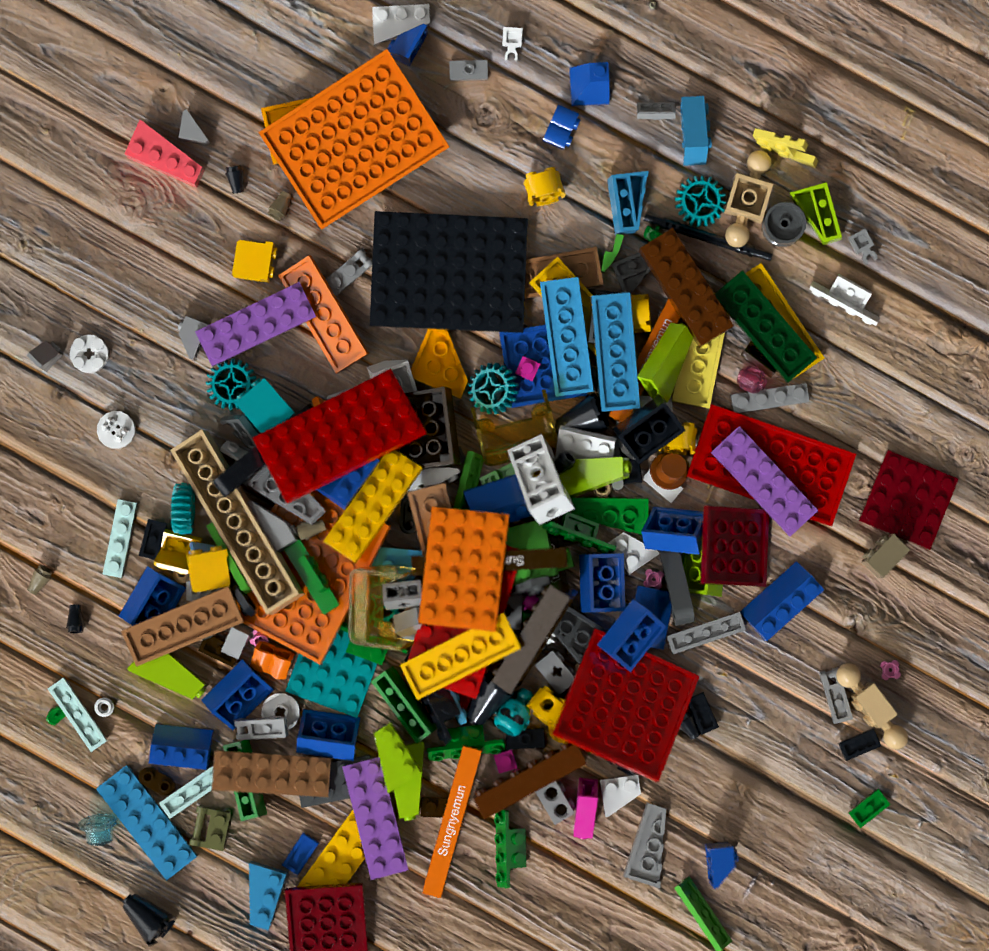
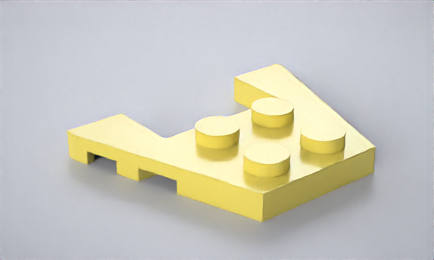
[753,128,818,168]

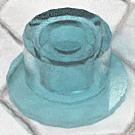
[78,814,117,846]

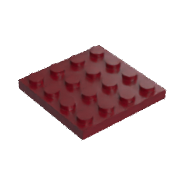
[858,450,959,550]
[700,506,769,587]
[285,883,368,951]

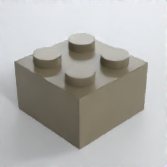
[861,534,910,578]

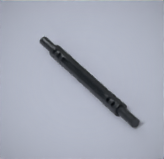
[643,213,773,261]

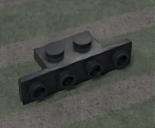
[420,688,461,745]

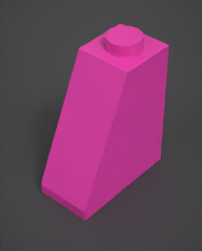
[573,777,598,839]

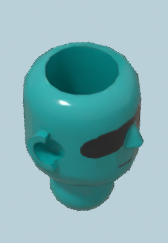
[494,688,534,736]

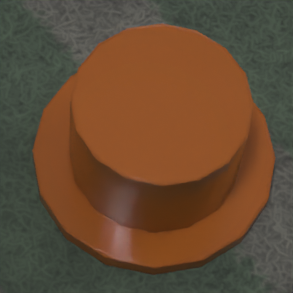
[650,453,687,490]

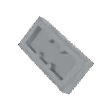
[449,60,488,81]
[636,102,676,120]

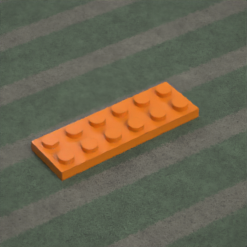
[278,255,369,374]

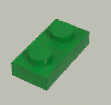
[848,789,891,828]

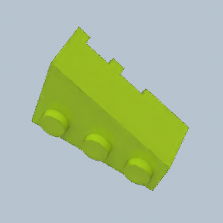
[789,182,842,245]
[374,722,422,793]

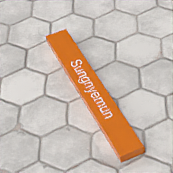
[609,299,680,423]
[422,745,482,898]

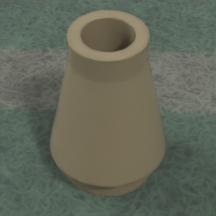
[267,191,291,221]
[296,519,326,541]
[27,565,52,595]

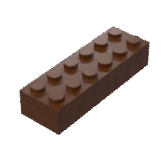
[639,228,734,348]
[473,741,587,820]

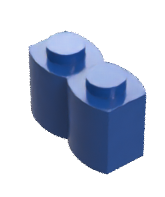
[543,105,581,150]

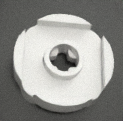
[70,335,109,373]
[261,693,300,730]

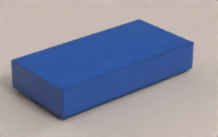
[282,832,319,876]

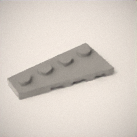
[246,466,326,525]
[623,802,666,888]

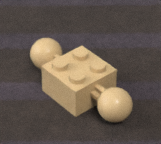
[724,150,773,248]
[836,663,908,750]

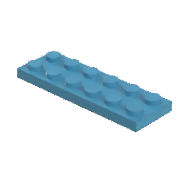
[540,277,594,397]
[591,292,640,412]
[96,765,198,881]

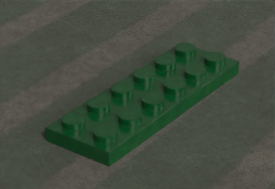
[715,270,817,383]

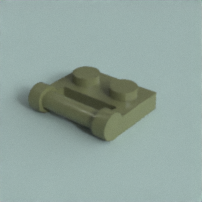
[189,806,231,851]

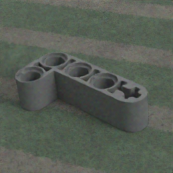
[659,550,694,626]

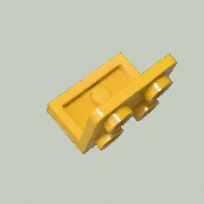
[232,240,277,283]
[154,529,203,574]
[186,545,230,592]

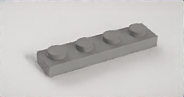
[730,383,810,413]
[667,612,746,654]

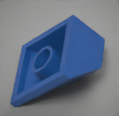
[388,24,428,67]
[570,62,610,106]

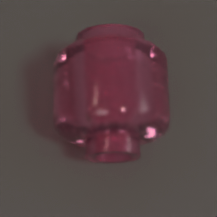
[737,366,767,394]

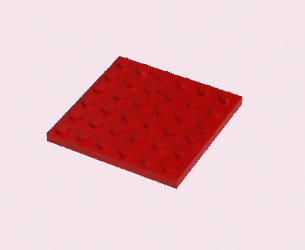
[551,628,700,782]

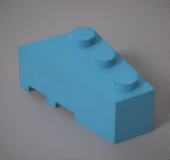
[680,96,712,166]
[607,171,649,235]
[370,547,422,582]
[249,861,288,931]

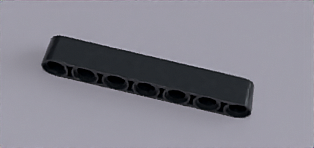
[212,403,314,497]

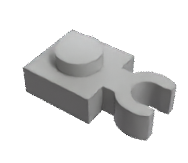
[848,228,878,265]

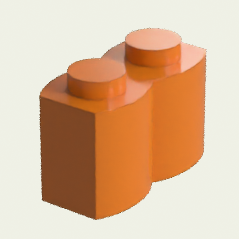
[250,641,295,680]

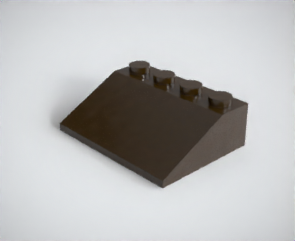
[396,387,461,469]

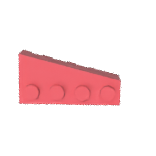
[125,120,205,188]

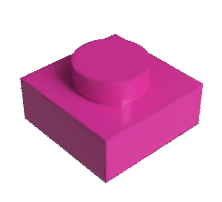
[515,356,540,382]
[494,749,517,774]

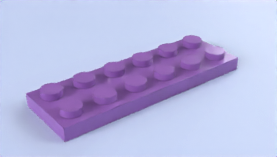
[195,282,316,367]
[711,426,818,537]
[342,757,409,880]

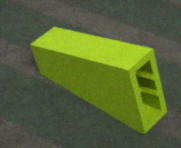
[637,323,693,403]
[559,457,632,498]
[127,653,207,700]
[394,741,425,821]

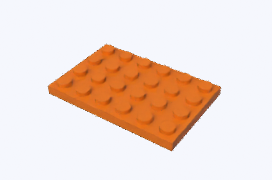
[418,507,510,632]

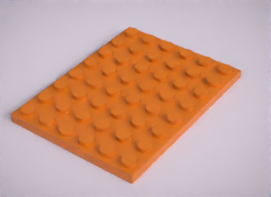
[258,49,450,230]
[236,490,391,665]

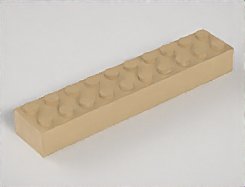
[170,430,305,615]

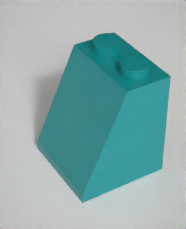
[235,378,296,433]

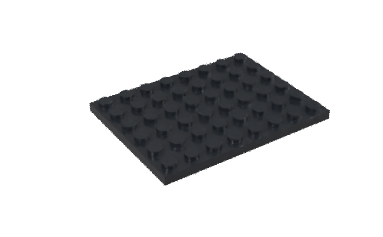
[369,211,528,333]

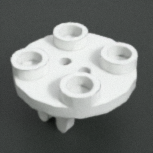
[97,411,136,449]

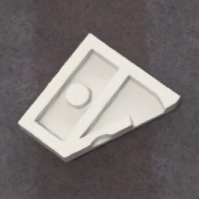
[608,532,660,575]
[600,774,641,817]

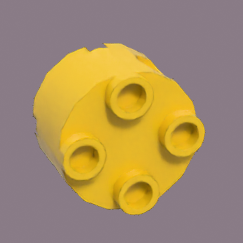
[523,167,566,206]
[630,294,651,333]
[658,422,698,455]
[526,686,565,729]

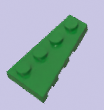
[571,497,649,535]

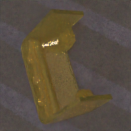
[471,389,558,466]
[348,565,416,651]

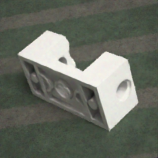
[507,434,574,525]

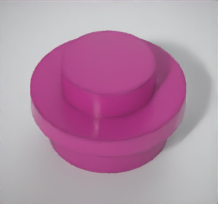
[522,595,539,611]

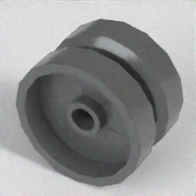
[761,202,806,247]

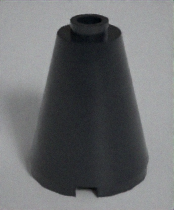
[554,393,609,435]
[467,671,515,726]
[123,894,176,947]

